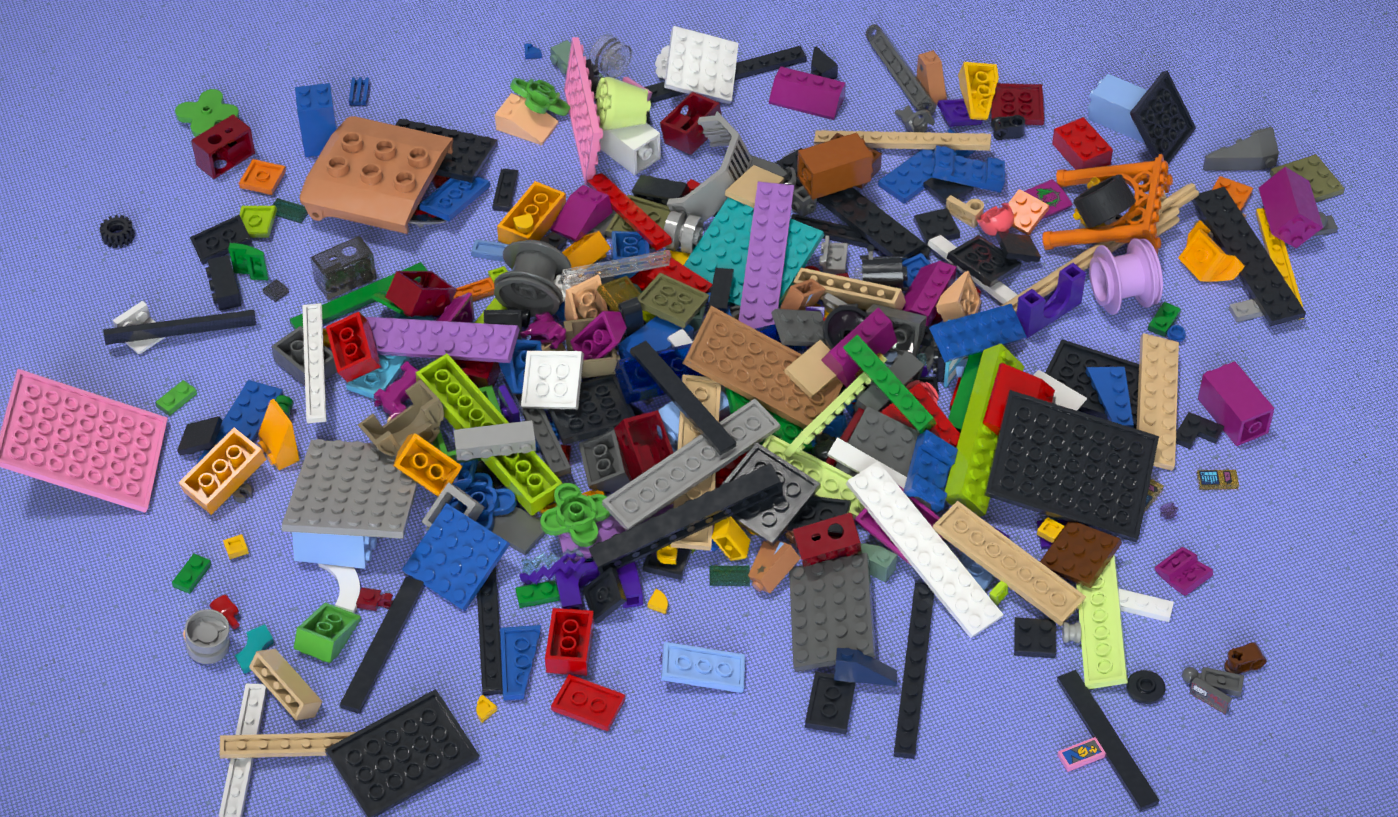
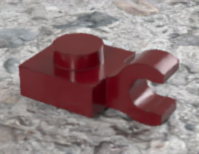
[356,587,393,611]

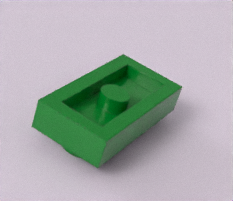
[1148,302,1181,337]
[172,553,212,594]
[515,580,559,608]

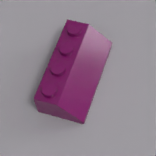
[769,66,846,120]
[902,261,957,327]
[821,307,897,388]

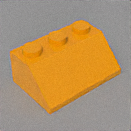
[562,231,611,274]
[393,433,463,497]

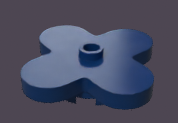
[449,473,517,531]

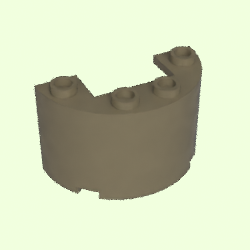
[564,318,621,379]
[358,379,444,457]

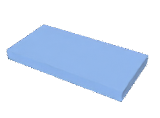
[661,642,745,693]

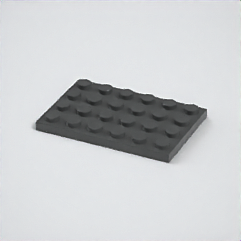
[789,553,876,672]

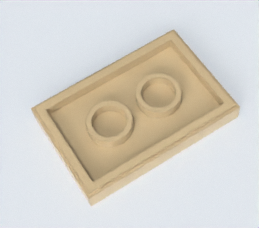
[725,165,784,208]
[784,340,836,398]

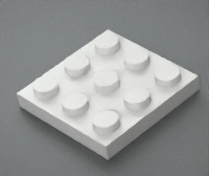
[521,351,584,409]

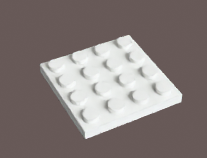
[664,26,738,104]

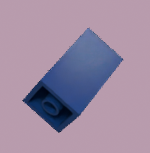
[295,83,337,157]
[618,316,694,386]

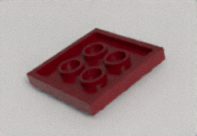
[991,83,1044,125]

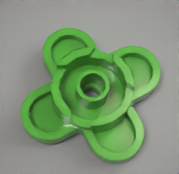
[510,78,570,116]
[175,89,240,137]
[540,483,610,547]

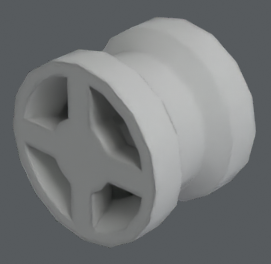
[1062,622,1081,643]

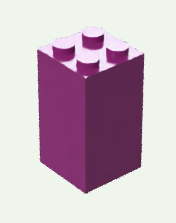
[1258,167,1323,248]
[1198,361,1275,446]

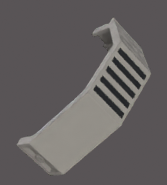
[667,111,752,222]

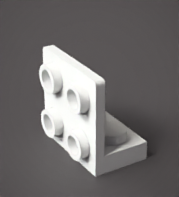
[112,301,165,354]

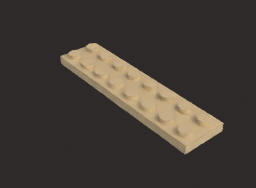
[1137,333,1179,471]
[933,501,1086,626]

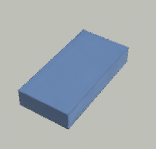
[471,239,508,262]

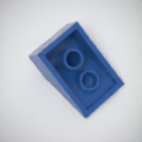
[499,339,542,394]

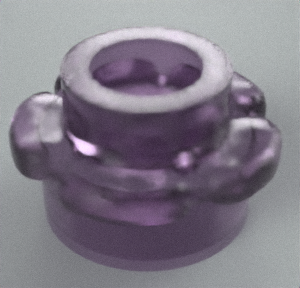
[1159,502,1179,520]

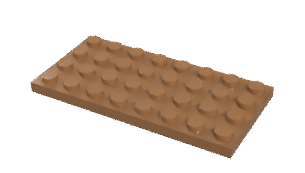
[682,306,843,436]

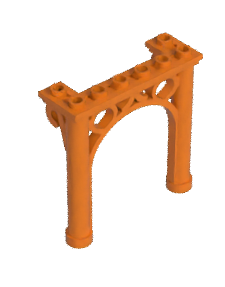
[1042,154,1173,255]

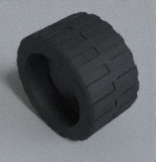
[1073,174,1136,228]

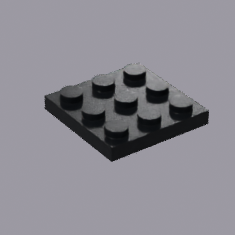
[946,235,1022,287]

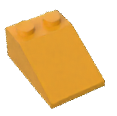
[258,399,299,471]

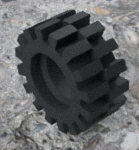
[99,215,135,248]

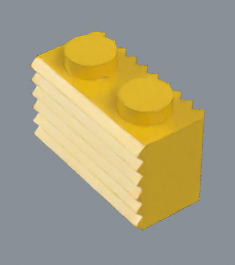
[711,516,751,561]

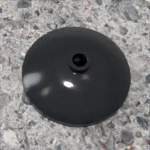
[823,306,869,350]

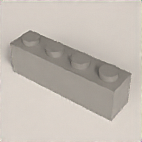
[454,420,536,460]

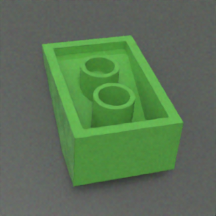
[293,602,361,663]

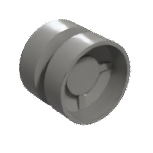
[663,211,704,254]
[185,609,230,664]

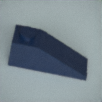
[834,648,897,686]

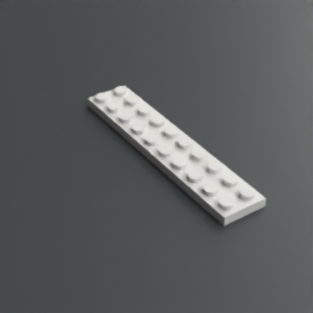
[846,462,1003,638]

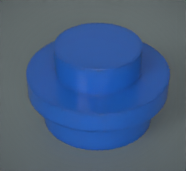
[1167,325,1186,342]

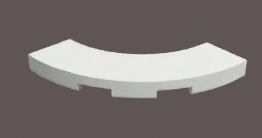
[318,563,360,614]

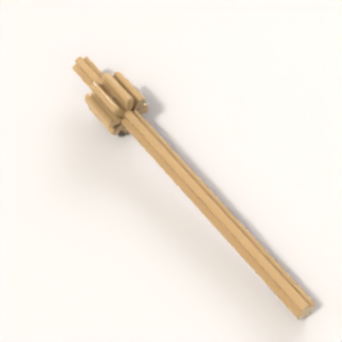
[1002,183,1199,313]

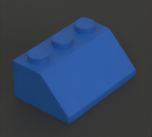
[611,231,650,279]

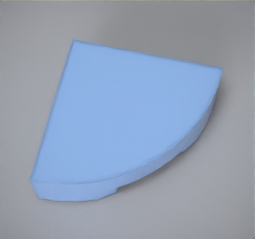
[956,358,968,381]

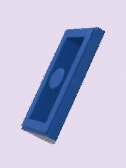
[453,459,478,491]

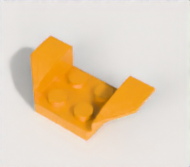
[1178,220,1245,282]

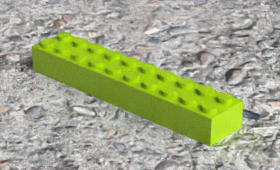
[945,344,1024,517]
[415,354,563,516]

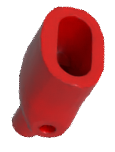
[209,595,240,629]

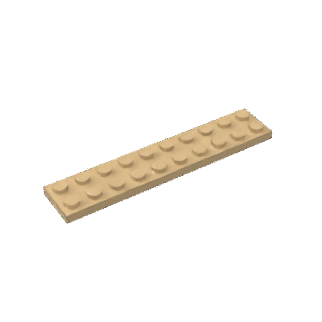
[671,375,721,551]

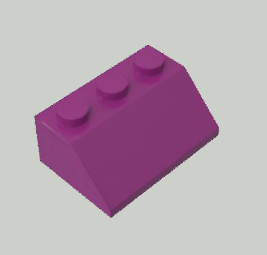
[436,292,475,323]
[570,311,626,360]

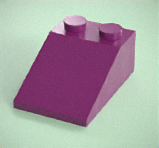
[550,185,613,242]

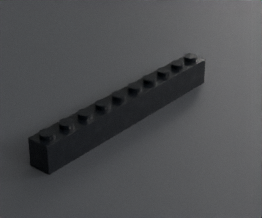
[588,463,783,575]

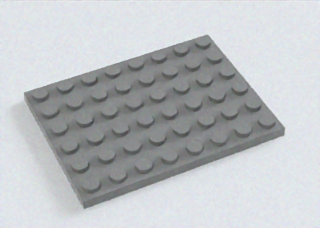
[282,439,418,539]

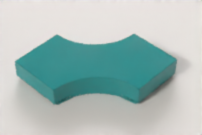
[235,624,274,674]

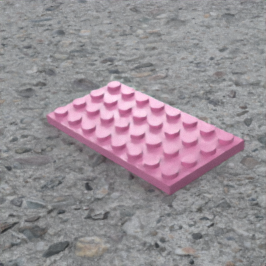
[564,37,603,185]

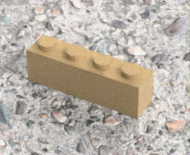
[249,649,323,720]

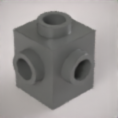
[792,186,817,216]

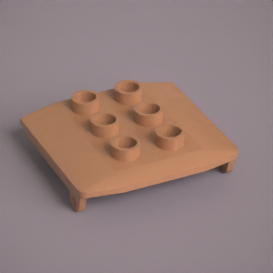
[300,116,453,234]

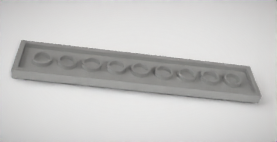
[602,399,780,530]

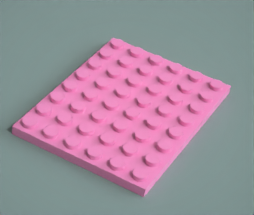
[0,369,168,513]

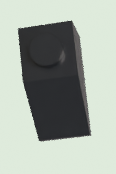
[811,46,838,80]

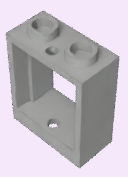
[422,482,485,531]

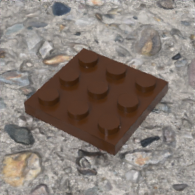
[1040,522,1122,588]

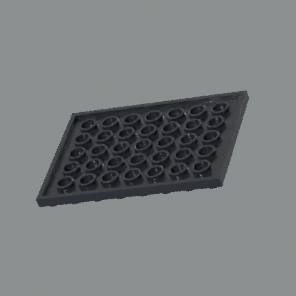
[984,390,1159,542]

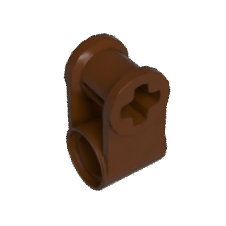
[1224,642,1267,674]

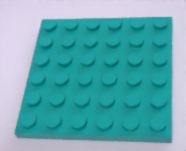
[684,197,824,308]

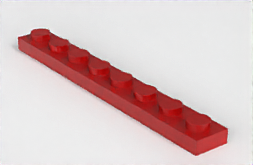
[587,173,672,251]

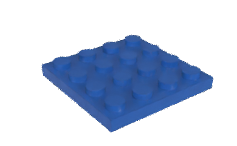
[402,503,510,611]

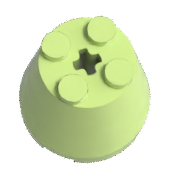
[595,77,651,130]

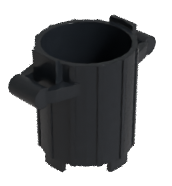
[860,245,908,292]

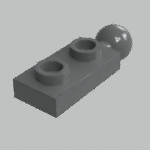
[1182,667,1244,697]

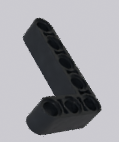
[589,267,644,340]

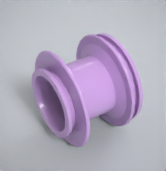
[1089,238,1163,315]

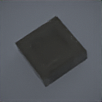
[263,279,289,302]

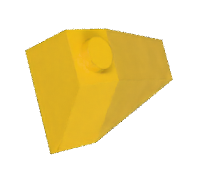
[958,62,999,120]

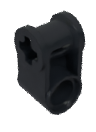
[990,115,1025,140]

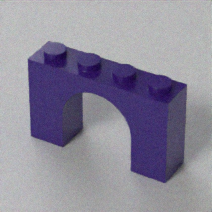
[1016,263,1086,338]
[554,561,643,610]

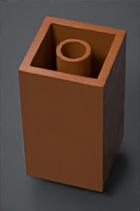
[797,132,874,200]

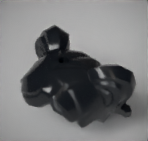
[808,433,836,462]

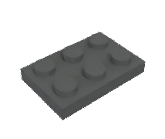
[771,309,828,347]

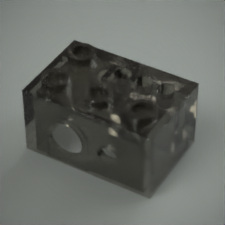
[310,236,377,300]

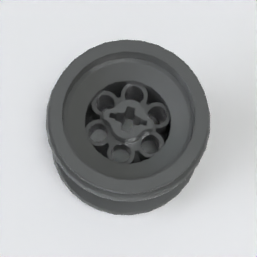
[494,240,571,317]

